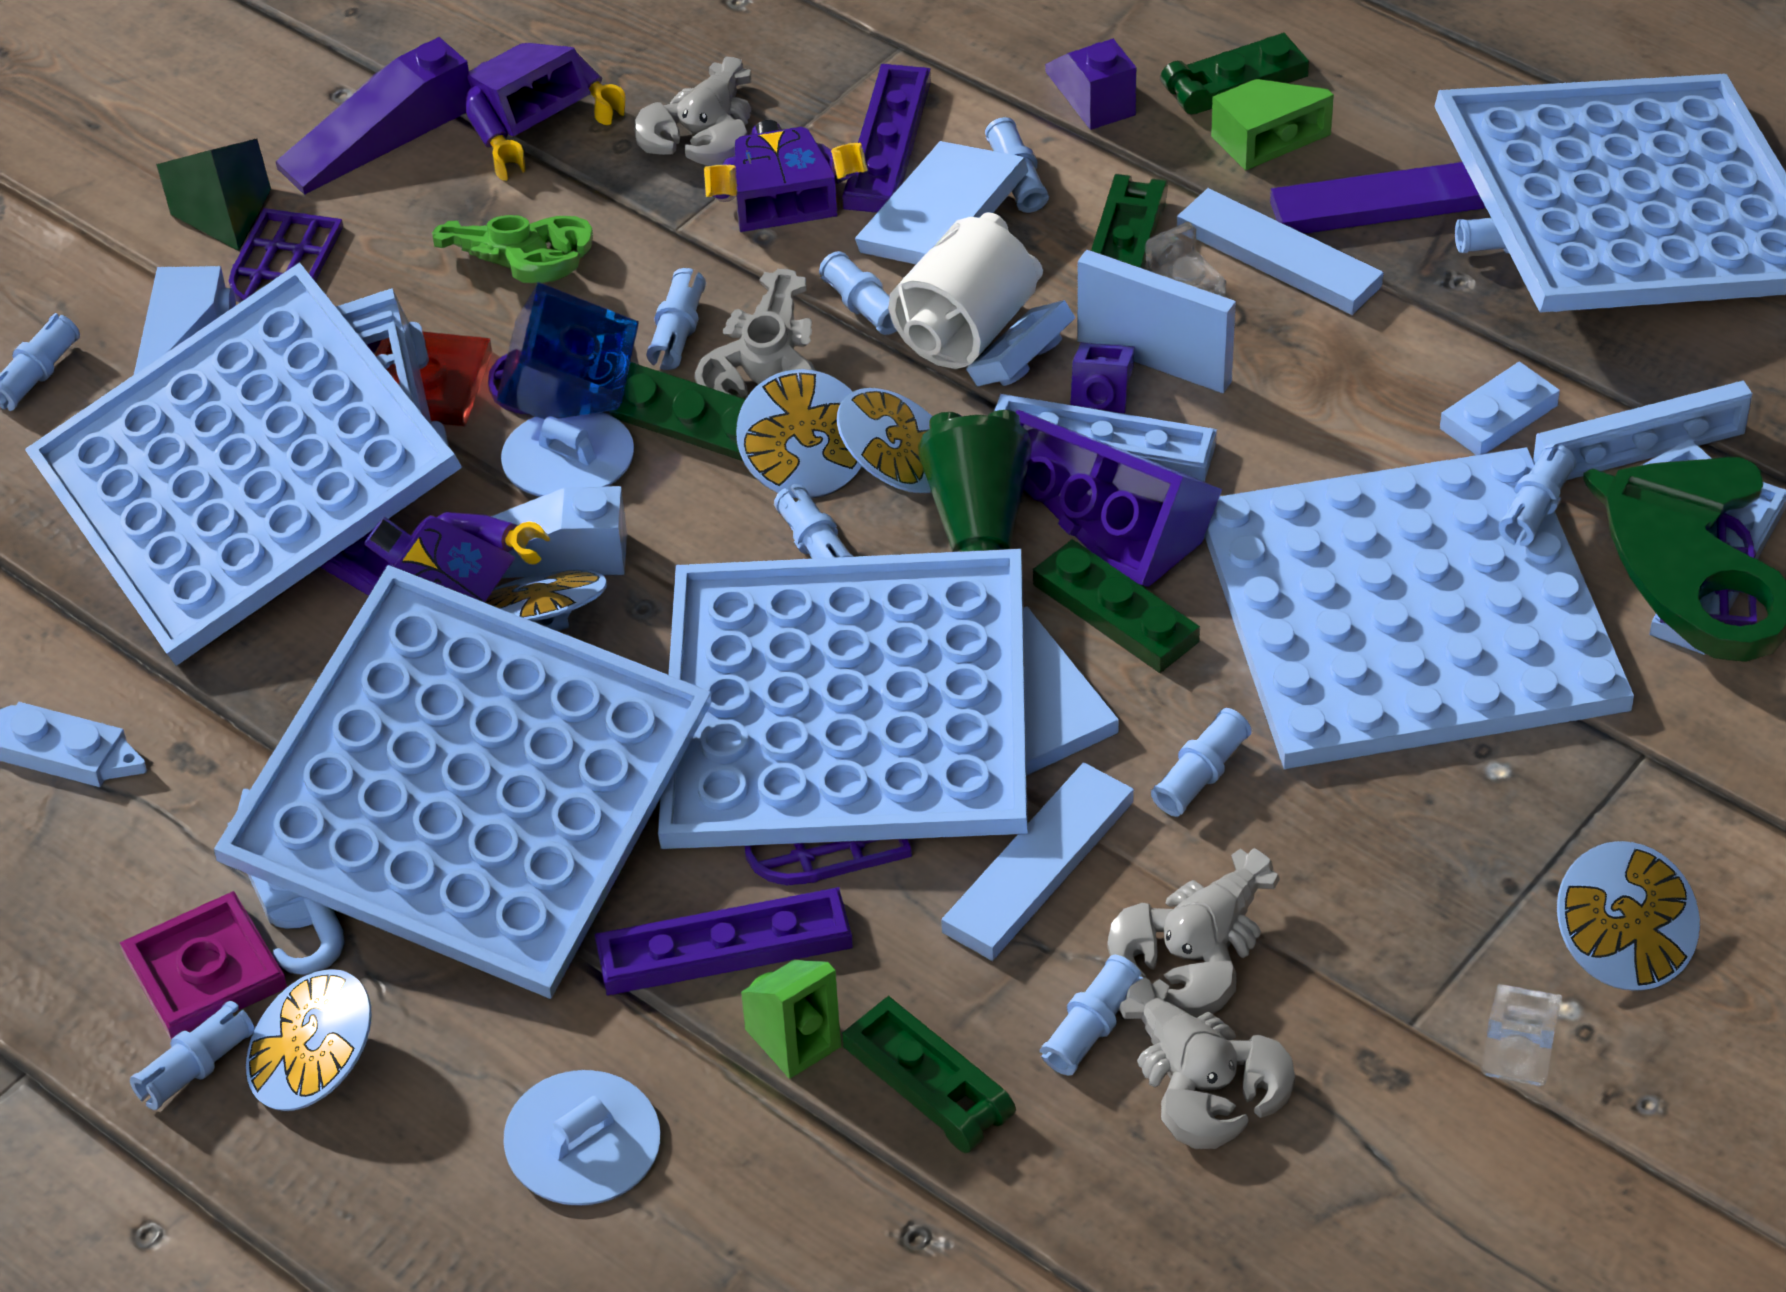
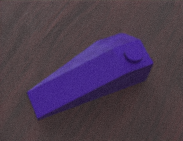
[276,37,471,195]
[1016,409,1222,587]

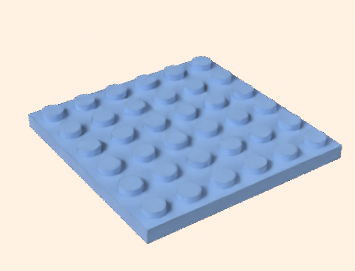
[1434,74,1786,313]
[25,262,462,666]
[1205,447,1634,769]
[658,549,1028,849]
[214,565,711,999]

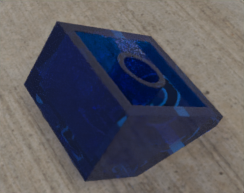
[496,282,639,420]

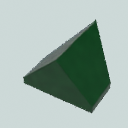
[156,139,271,251]

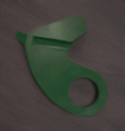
[1583,457,1786,662]

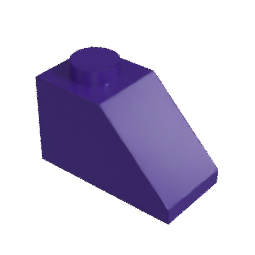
[1045,38,1137,130]

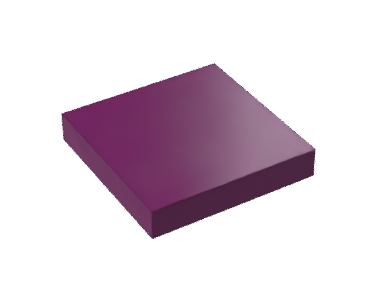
[119,891,287,1039]

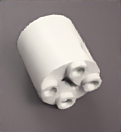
[888,212,1043,369]

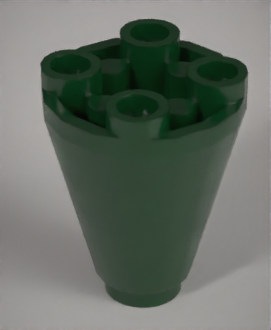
[918,410,1032,552]

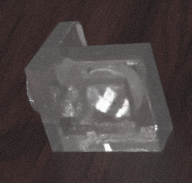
[1145,222,1226,297]
[1482,984,1562,1086]

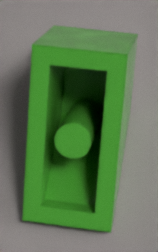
[1211,79,1334,171]
[741,960,841,1079]

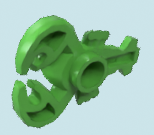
[432,215,593,283]

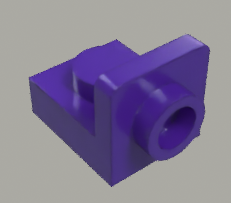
[1070,342,1135,414]

